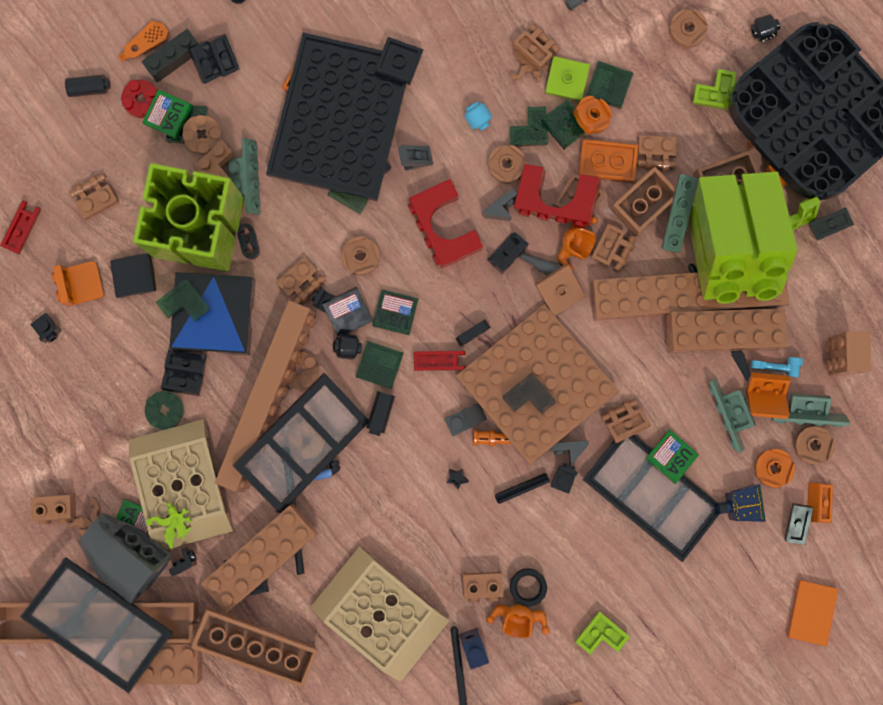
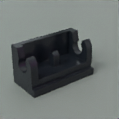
[487,232,529,274]

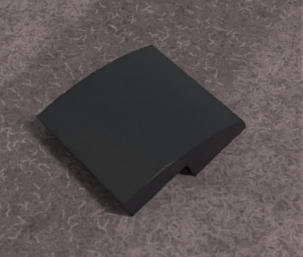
[188,34,240,84]
[110,253,156,298]
[161,350,207,396]

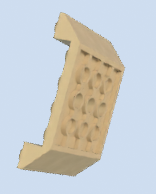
[129,419,233,550]
[310,546,450,682]

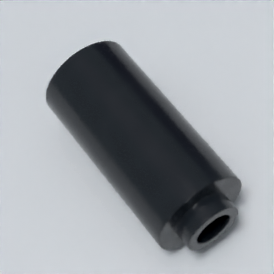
[65,74,110,97]
[366,391,395,436]

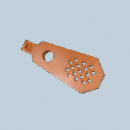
[118,21,169,62]

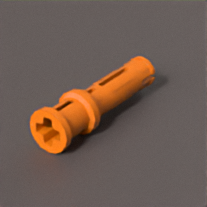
[473,429,512,447]

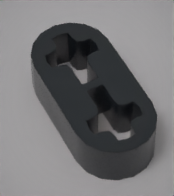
[237,223,260,260]
[455,319,491,347]

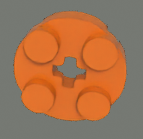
[573,96,612,134]
[754,449,795,488]

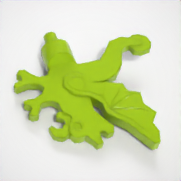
[146,502,192,549]

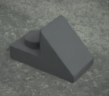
[398,145,433,171]
[482,188,517,221]
[444,403,487,436]
[549,441,589,465]

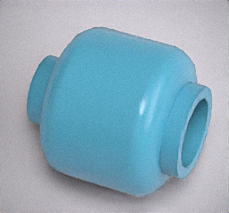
[464,101,492,131]

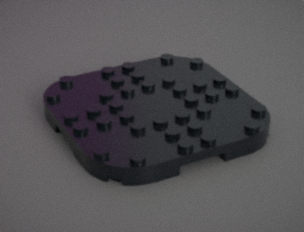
[728,22,883,200]

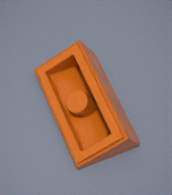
[808,483,833,523]

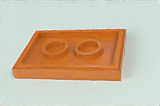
[578,139,639,183]
[787,580,838,647]

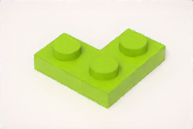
[692,69,737,110]
[789,197,821,230]
[575,611,630,655]

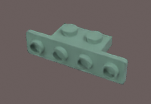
[228,138,261,215]
[662,174,698,253]
[709,378,756,453]
[771,393,850,427]

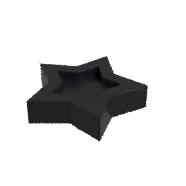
[446,469,469,489]

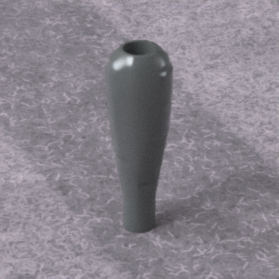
[520,252,562,276]

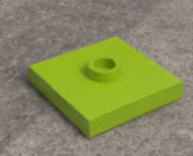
[545,56,590,101]

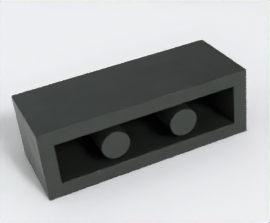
[141,29,198,83]

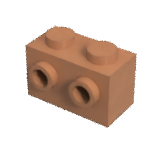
[31,495,76,525]
[463,572,503,602]

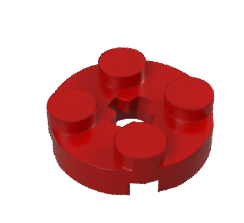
[121,79,158,118]

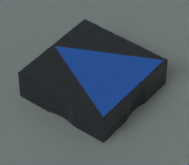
[169,272,256,355]

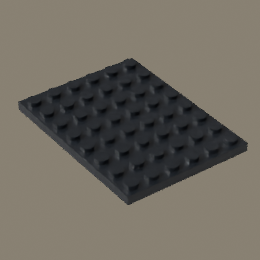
[266,33,407,201]

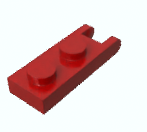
[0,200,41,255]
[414,351,466,371]

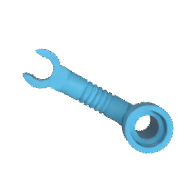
[750,357,803,377]

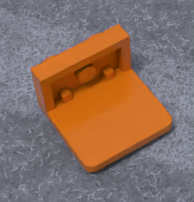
[52,261,104,307]
[746,372,791,419]

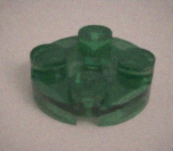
[145,391,184,430]

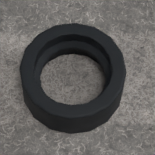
[510,568,547,607]

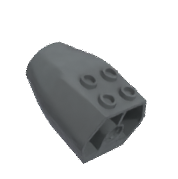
[78,513,173,604]

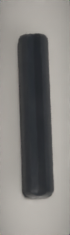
[495,473,550,504]

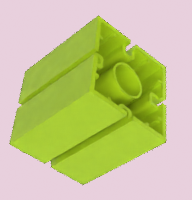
[133,163,245,272]
[688,172,798,304]

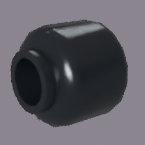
[751,14,781,42]
[333,334,362,360]

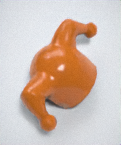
[558,216,598,270]
[486,604,550,638]

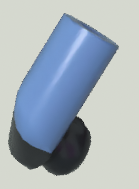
[314,460,341,481]

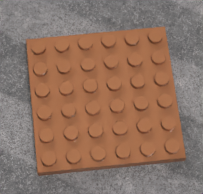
[456,304,619,465]

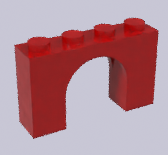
[514,164,601,228]
[407,179,483,269]

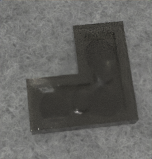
[502,372,557,415]

